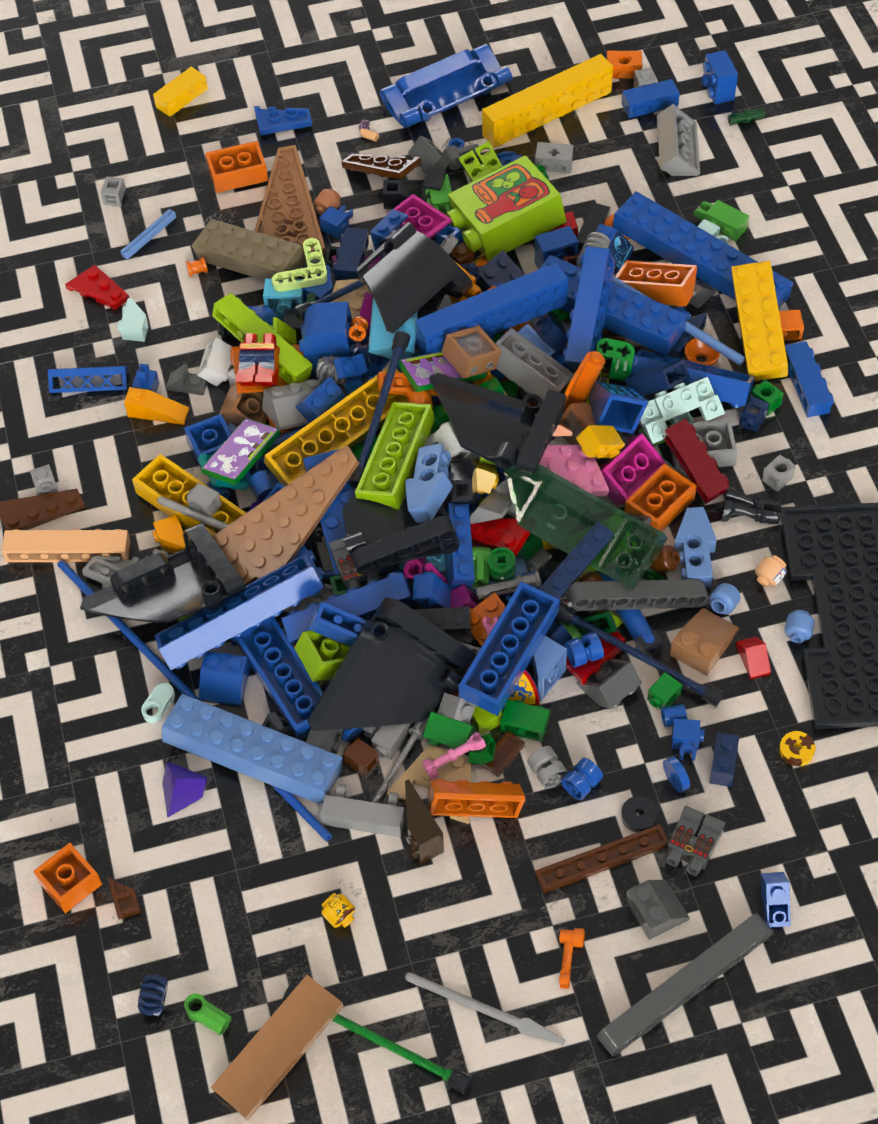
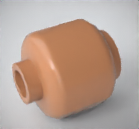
[314,188,341,215]

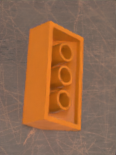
[615,260,697,307]
[428,779,525,818]

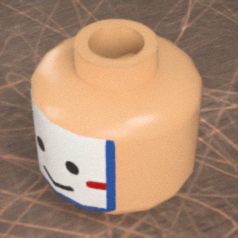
[755,555,787,587]

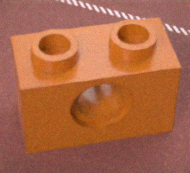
[607,51,642,79]

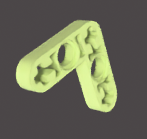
[272,238,327,292]

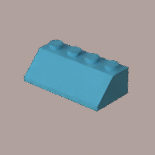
[368,298,418,359]

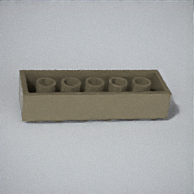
[192,219,306,280]

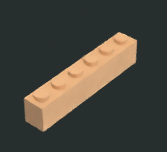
[1,529,131,562]

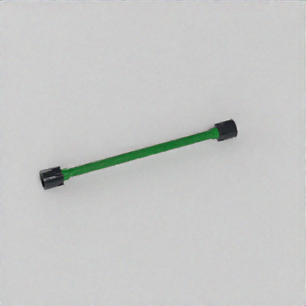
[283,984,473,1095]

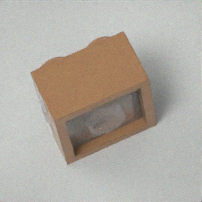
[441,325,502,379]
[554,402,595,445]

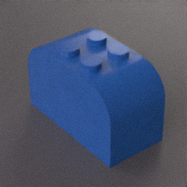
[299,302,354,380]

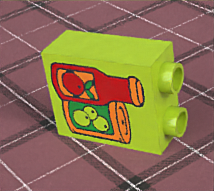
[446,155,566,262]

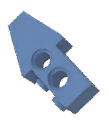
[405,443,453,523]
[674,507,716,588]

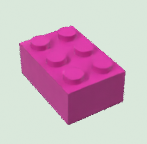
[599,433,667,506]

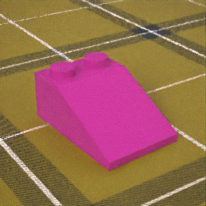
[387,194,452,238]

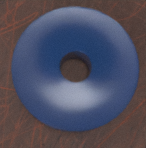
[663,756,690,793]

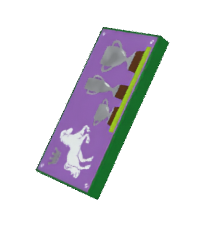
[398,351,487,392]
[201,418,280,486]

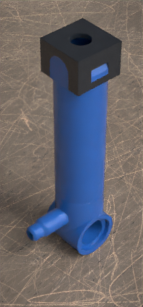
[594,564,663,657]

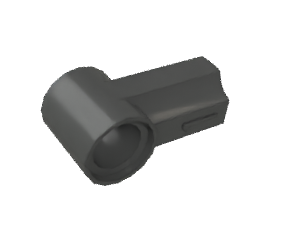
[443,144,482,170]

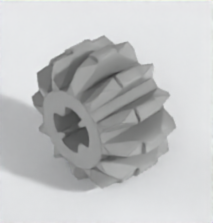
[316,355,347,385]

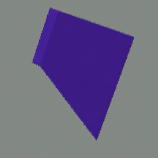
[162,762,208,818]

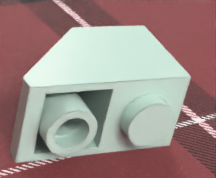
[118,298,149,342]

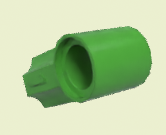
[472,546,491,588]
[184,993,232,1036]

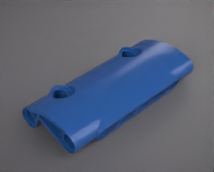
[380,44,513,128]

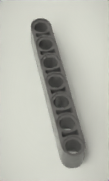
[568,579,709,611]

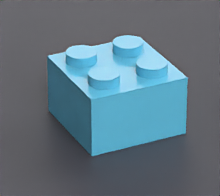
[263,279,305,321]

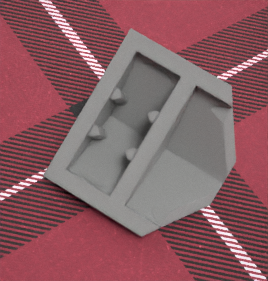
[470,492,512,524]

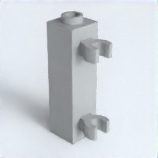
[363,722,416,760]
[317,784,405,837]

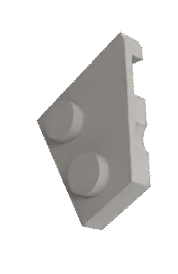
[82,556,140,586]

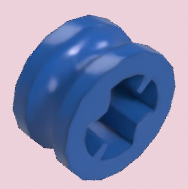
[449,138,465,148]

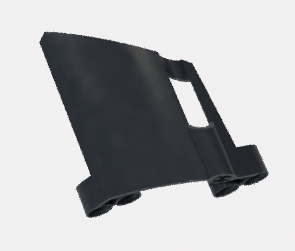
[357,222,473,333]

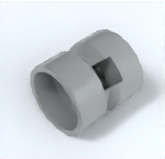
[527,746,568,788]

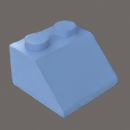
[532,636,567,701]

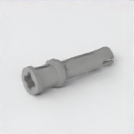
[477,571,542,600]

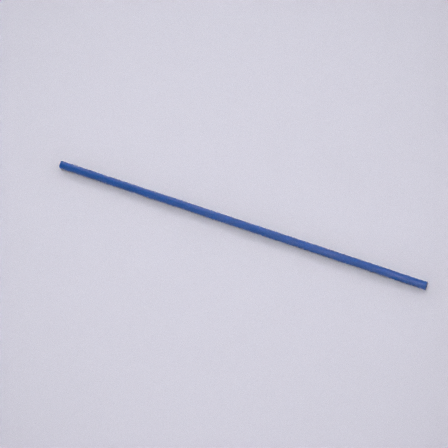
[57,560,332,842]

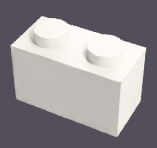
[197,337,232,386]

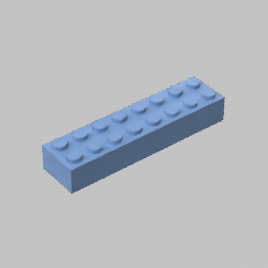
[162,694,342,804]

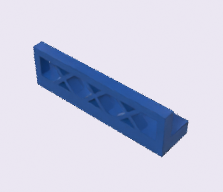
[48,366,129,393]

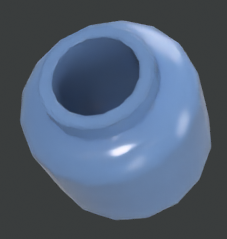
[709,583,741,615]
[784,610,815,643]

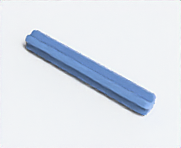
[121,209,176,259]

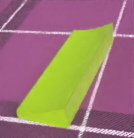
[355,402,435,510]

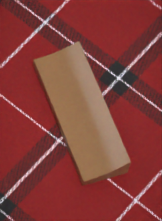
[211,975,344,1121]

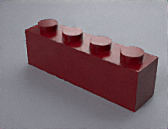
[662,418,729,504]

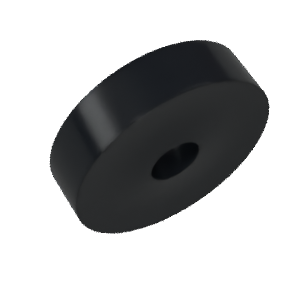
[621,796,658,832]

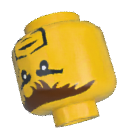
[321,893,356,928]

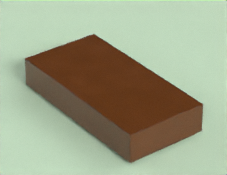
[481,731,525,777]

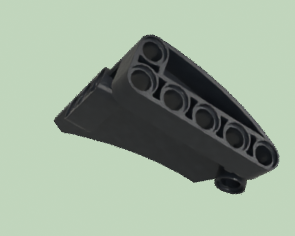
[80,523,246,623]

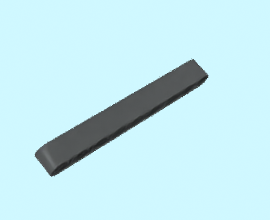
[597,913,774,1057]

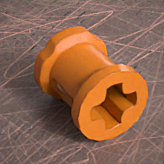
[185,257,208,277]
[348,316,369,341]

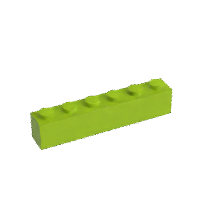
[212,293,313,385]

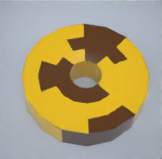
[779,731,816,766]

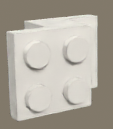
[424,422,479,462]

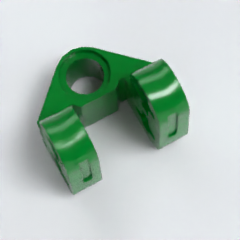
[596,338,635,382]

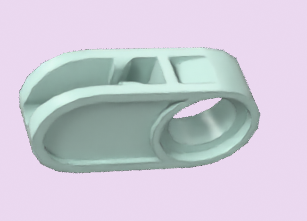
[141,683,175,723]

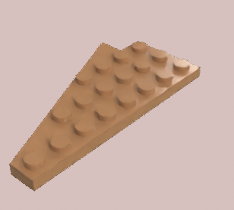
[254,145,326,253]
[212,445,359,586]

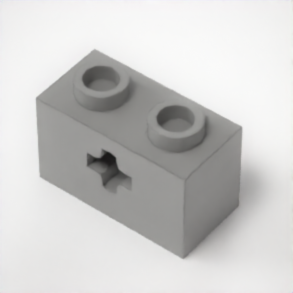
[535,142,574,173]

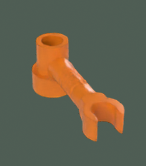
[559,928,585,989]

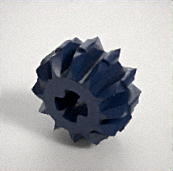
[350,335,383,365]
[138,974,168,1016]

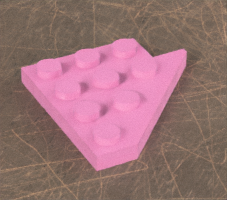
[530,445,610,510]

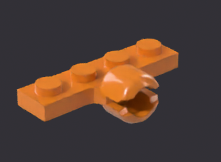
[377,372,437,408]

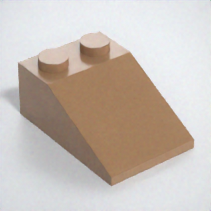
[670,608,740,676]

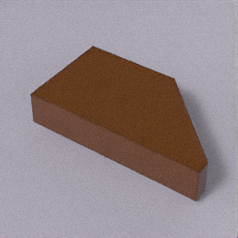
[108,878,141,920]

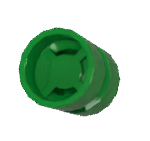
[488,547,516,583]

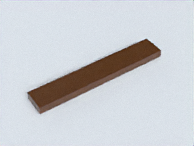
[535,824,669,894]

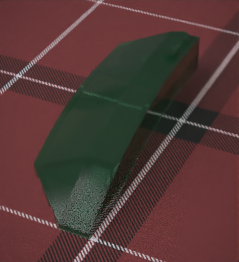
[504,464,668,589]

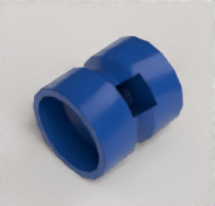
[565,632,604,668]
[561,757,603,800]

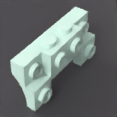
[639,377,725,444]

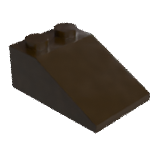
[405,779,444,865]

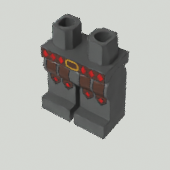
[329,538,380,589]
[666,805,726,876]

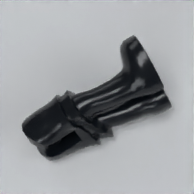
[720,486,782,524]

